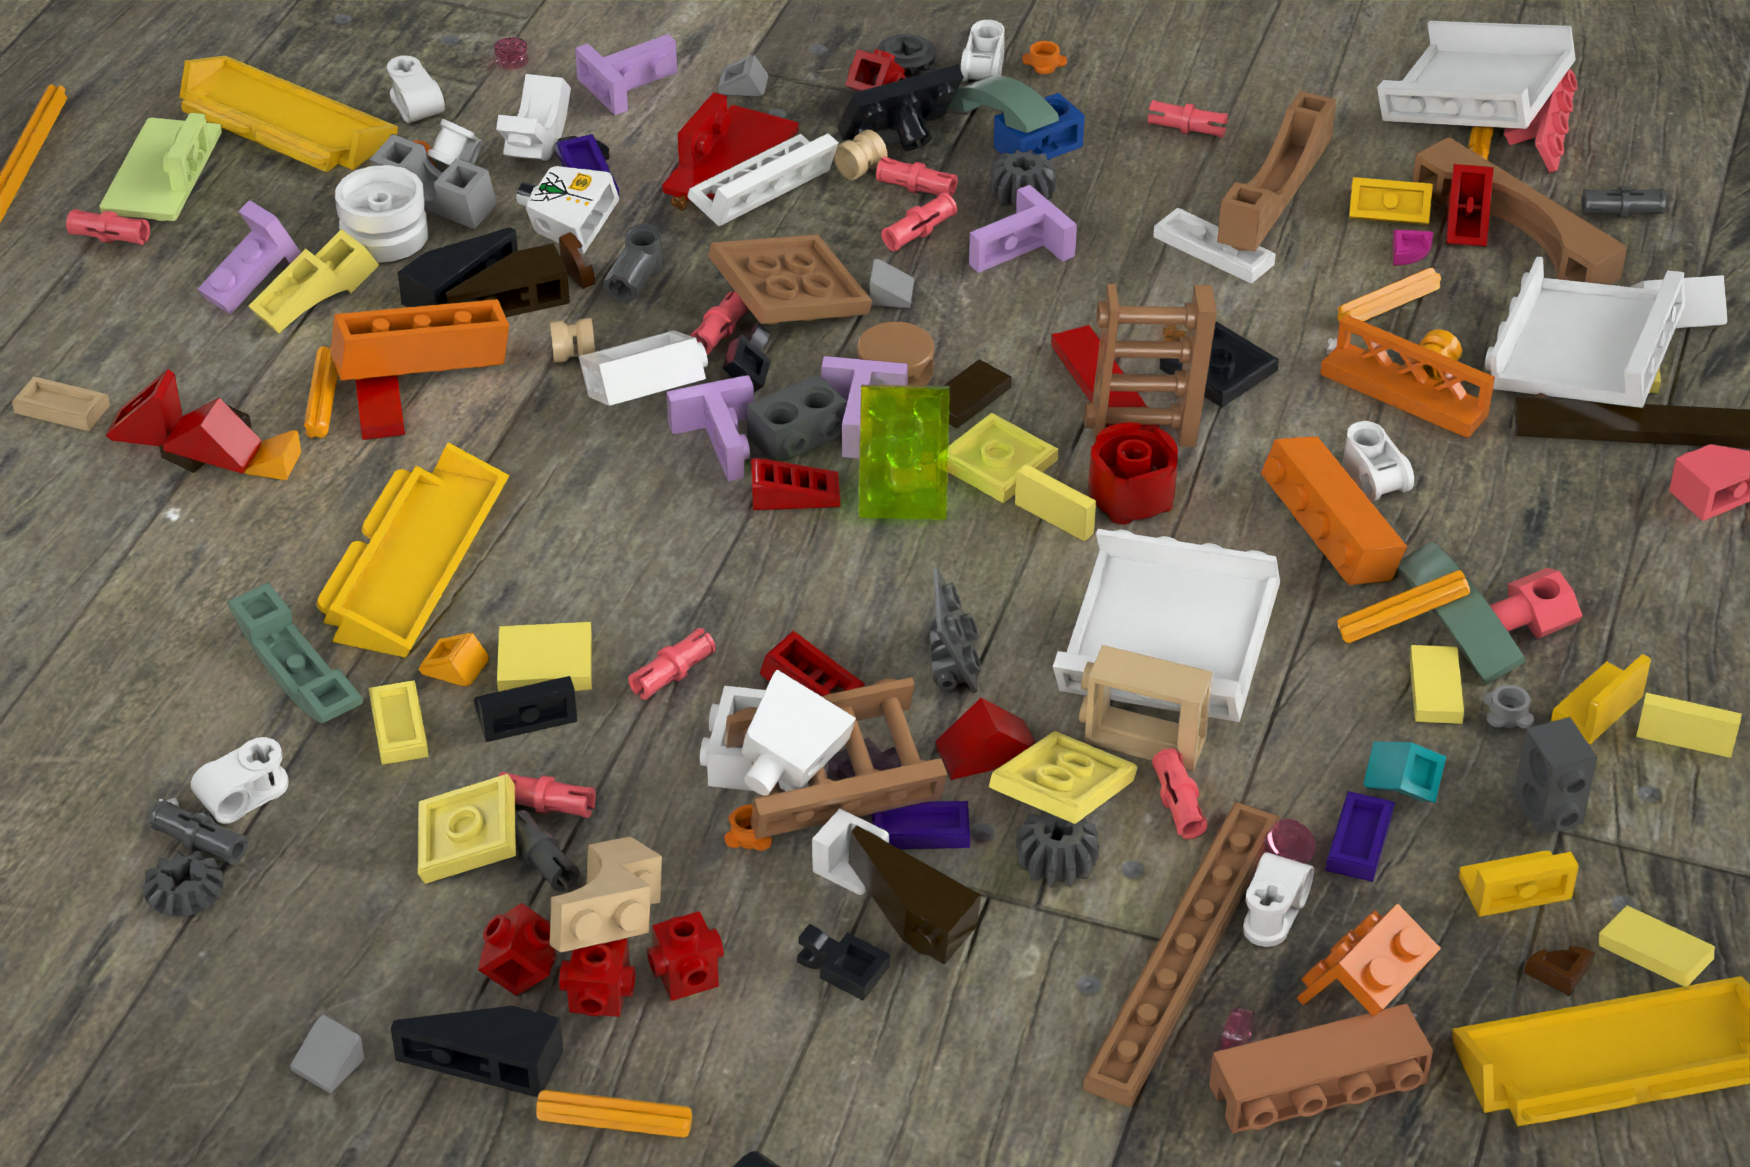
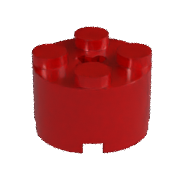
[1088,422,1178,525]

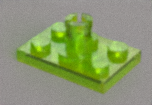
[859,384,950,520]

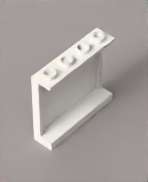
[1377,21,1576,129]
[1485,257,1685,408]
[1053,529,1280,722]

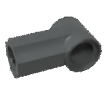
[604,224,664,304]

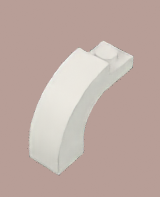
[496,74,571,161]

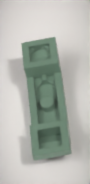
[949,76,1059,133]
[1396,541,1526,685]
[228,583,363,724]

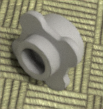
[1484,685,1534,728]

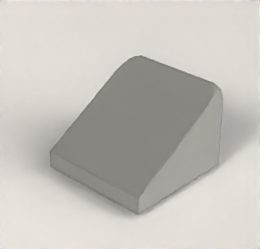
[717,55,768,96]
[870,259,914,308]
[290,1014,365,1094]

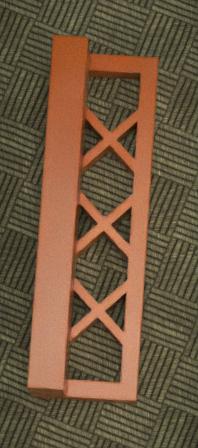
[1320,314,1495,438]

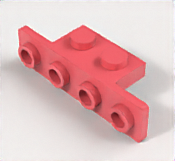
[1504,69,1577,173]

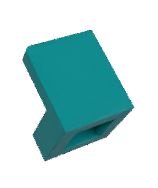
[1363,741,1447,803]

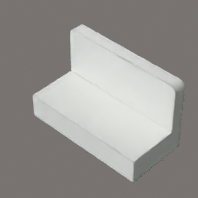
[1631,275,1727,329]

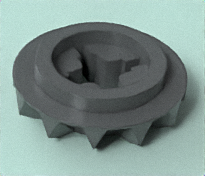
[877,34,936,75]
[142,850,224,917]

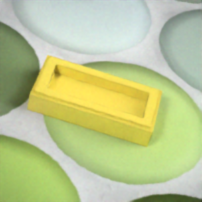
[1015,464,1096,542]
[1409,645,1464,724]
[368,680,429,765]
[1636,693,1742,758]
[1599,905,1715,988]

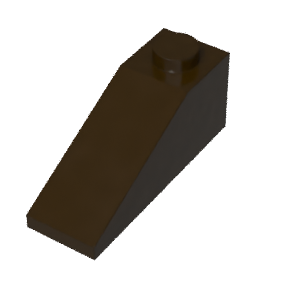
[446,243,570,317]
[848,825,981,965]

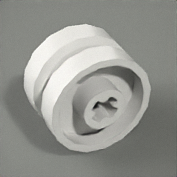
[335,165,428,263]

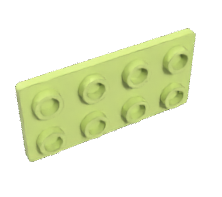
[99,113,222,221]

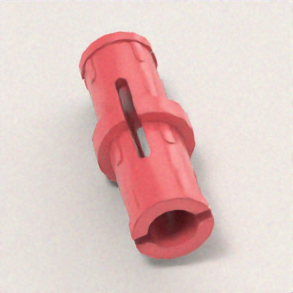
[1148,100,1228,138]
[876,156,958,197]
[881,193,957,251]
[66,209,150,245]
[690,291,749,355]
[628,628,716,700]
[1152,748,1208,839]
[499,772,596,818]

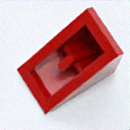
[1446,164,1494,247]
[105,369,183,446]
[163,398,262,474]
[935,697,1036,780]

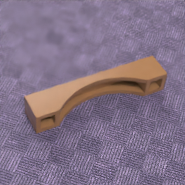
[1217,91,1337,252]
[1412,137,1627,285]

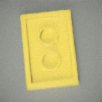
[988,731,1138,824]

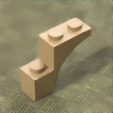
[550,836,662,953]

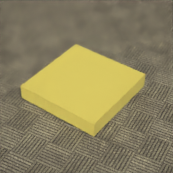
[937,413,1058,503]
[497,622,592,692]
[418,774,516,884]

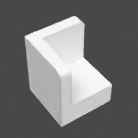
[812,808,889,895]

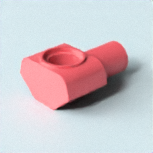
[1489,568,1582,639]

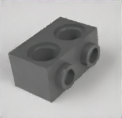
[747,374,847,462]
[1513,717,1597,835]

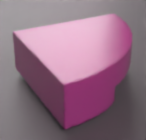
[1392,230,1434,265]

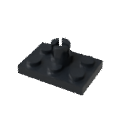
[837,64,964,151]

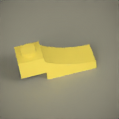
[248,229,379,334]

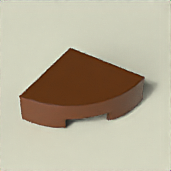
[559,232,595,289]
[1524,946,1595,996]

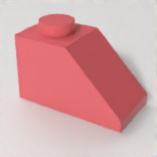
[1669,444,1750,521]

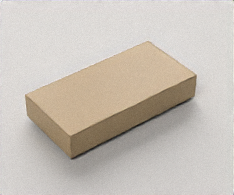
[12,376,110,431]

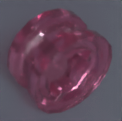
[494,37,529,70]

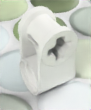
[961,20,1004,82]
[387,56,445,123]
[427,119,482,165]
[1342,421,1414,502]
[191,737,289,824]
[1243,852,1314,947]

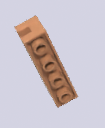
[1209,1004,1433,1133]

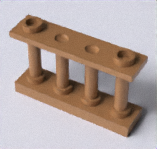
[1084,284,1217,447]
[724,677,947,839]

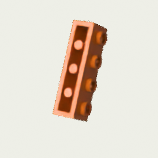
[330,299,509,380]
[1261,436,1407,585]

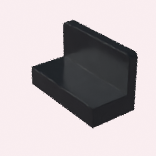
[474,676,578,742]

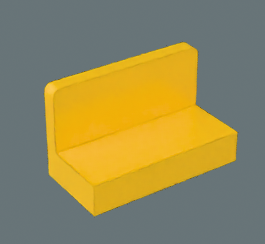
[1348,177,1433,225]
[1551,654,1651,745]
[1459,850,1579,917]

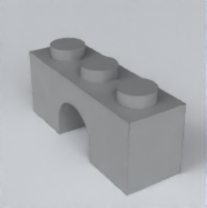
[370,134,497,229]

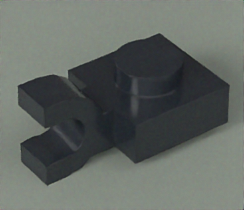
[722,322,771,393]
[797,924,890,1001]

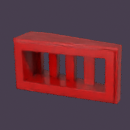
[751,459,840,510]
[759,630,865,696]

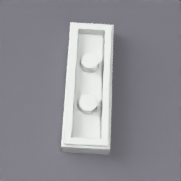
[1153,208,1276,284]

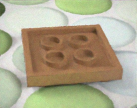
[708,235,872,325]

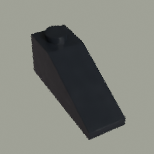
[398,227,518,307]
[391,1006,564,1097]

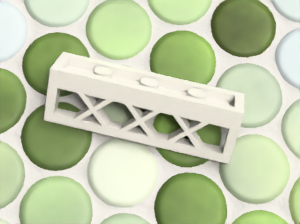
[687,133,839,226]

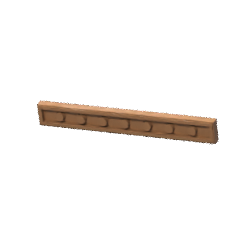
[1083,802,1280,1108]

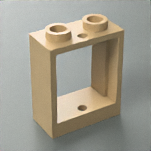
[1079,645,1213,771]

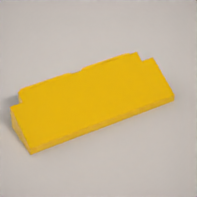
[179,55,398,172]
[316,442,510,658]
[1452,976,1750,1127]

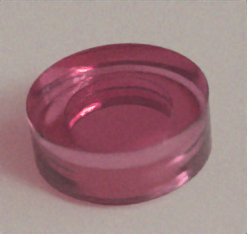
[1264,819,1316,864]
[1220,1006,1255,1051]

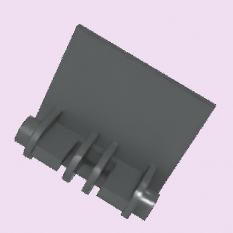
[930,567,981,693]

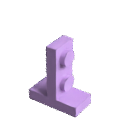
[575,34,677,115]
[969,185,1077,273]
[198,200,301,315]
[821,356,908,459]
[666,375,754,481]

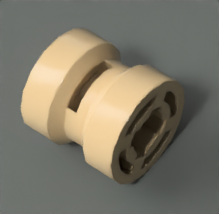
[833,129,888,181]
[550,318,595,363]

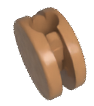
[857,321,934,394]

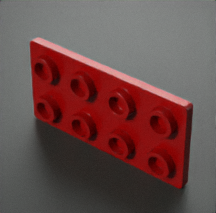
[662,92,799,202]

